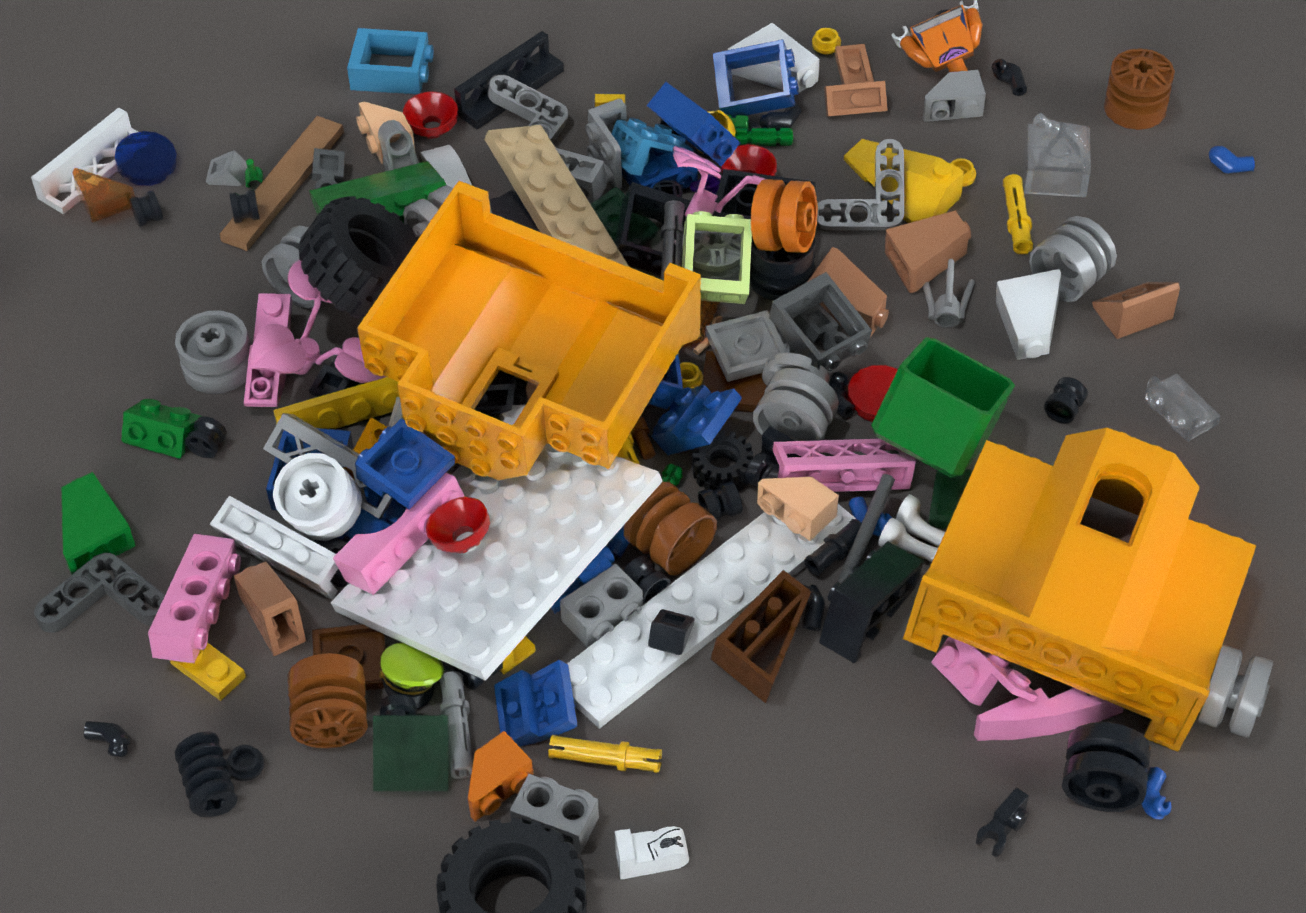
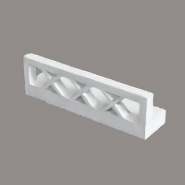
[31,108,150,214]
[210,496,338,600]

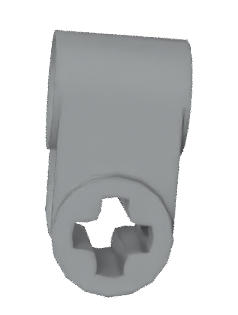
[378,120,419,171]

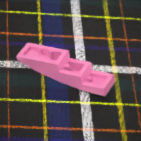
[974,688,1124,741]

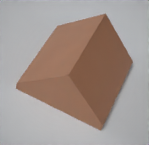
[1092,282,1180,339]

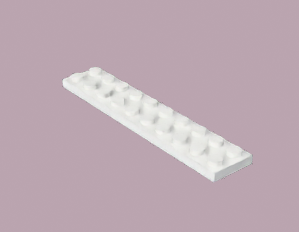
[567,504,856,729]

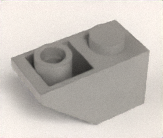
[923,70,986,122]

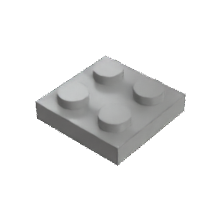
[706,310,788,382]

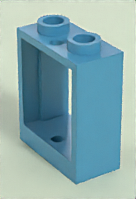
[347,28,434,94]

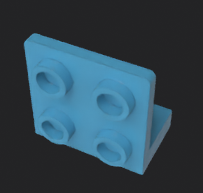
[612,118,694,176]

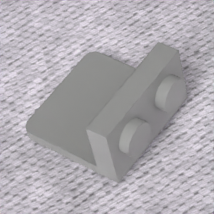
[585,98,627,190]

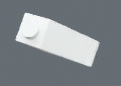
[728,23,819,93]
[996,269,1061,360]

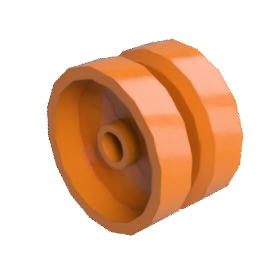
[751,179,818,253]

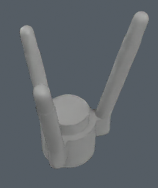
[923,259,975,328]

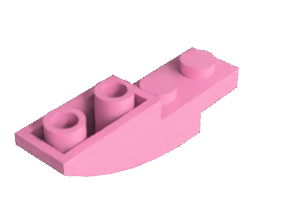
[244,293,293,407]

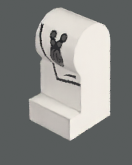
[615,826,689,880]

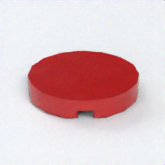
[847,365,898,422]

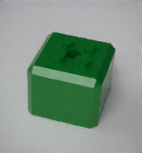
[871,337,1015,478]

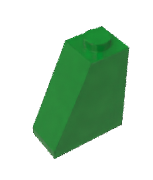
[61,472,136,575]

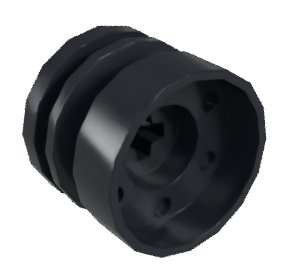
[750,237,816,300]

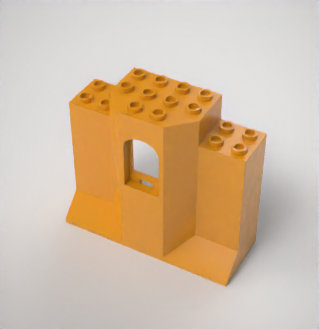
[357,181,701,481]
[903,427,1256,752]

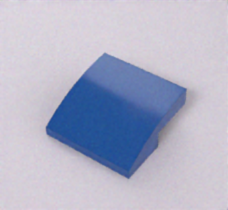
[494,660,578,747]

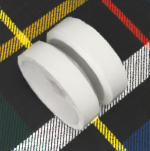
[273,453,362,541]

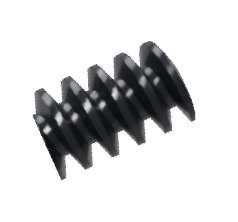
[175,731,237,817]

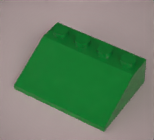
[309,161,446,224]

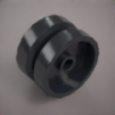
[1061,722,1151,812]

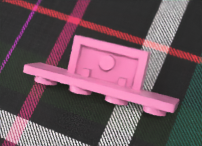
[931,637,1038,706]

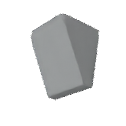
[206,150,247,186]

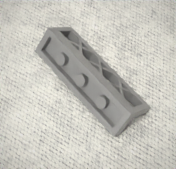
[263,413,393,519]

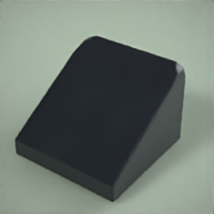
[648,609,695,655]

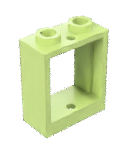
[682,211,752,304]

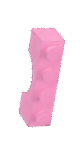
[333,473,465,595]

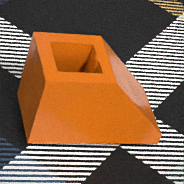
[468,731,533,822]

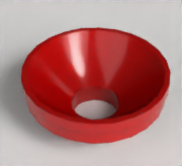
[403,91,458,139]
[721,144,777,176]
[426,497,490,553]

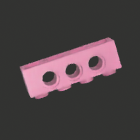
[148,534,241,664]

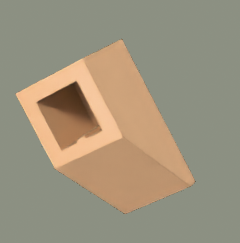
[356,102,416,164]
[757,477,838,541]

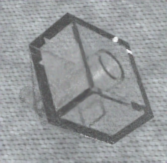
[1024,113,1091,197]

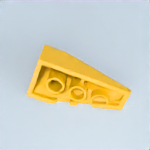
[844,139,964,223]

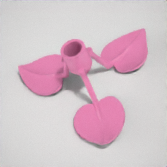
[673,146,765,216]
[249,260,386,383]

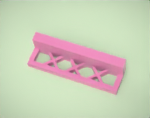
[773,439,916,492]

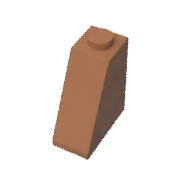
[885,210,971,293]
[807,247,889,338]
[234,561,306,656]

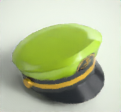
[379,643,444,708]

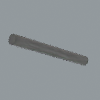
[837,474,895,583]

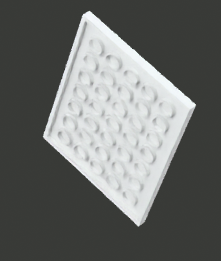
[331,417,662,681]

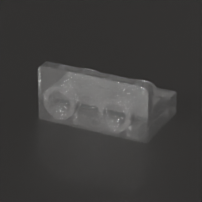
[1144,373,1221,442]

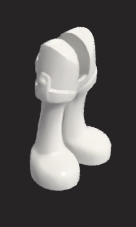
[878,494,945,562]

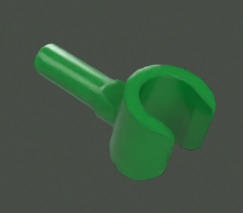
[245,159,264,188]

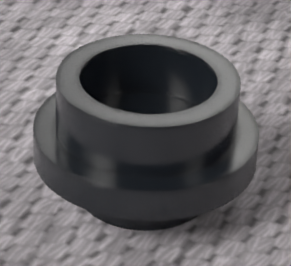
[227,745,264,781]

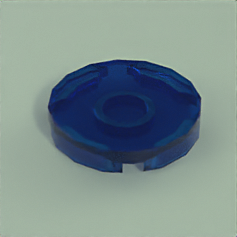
[115,131,177,186]

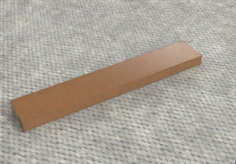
[219,116,344,251]

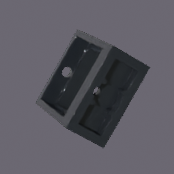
[615,182,691,276]

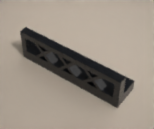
[454,31,564,130]

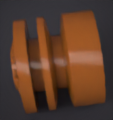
[1104,48,1175,130]
[624,482,717,575]
[287,653,368,748]

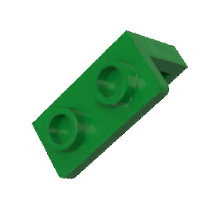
[121,399,201,458]

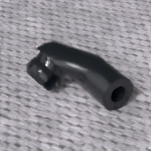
[829,371,855,418]

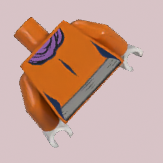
[891,0,983,72]

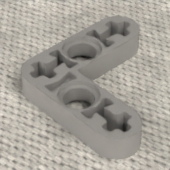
[488,75,568,143]
[817,139,904,230]

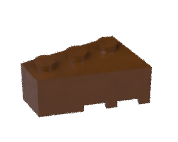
[710,570,811,703]

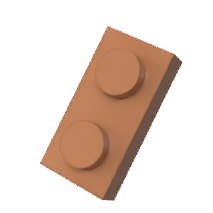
[835,44,874,85]
[824,81,888,117]

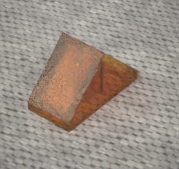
[72,168,134,223]

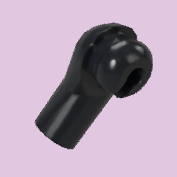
[991,59,1027,96]
[760,103,801,131]
[803,584,825,631]
[84,721,131,757]

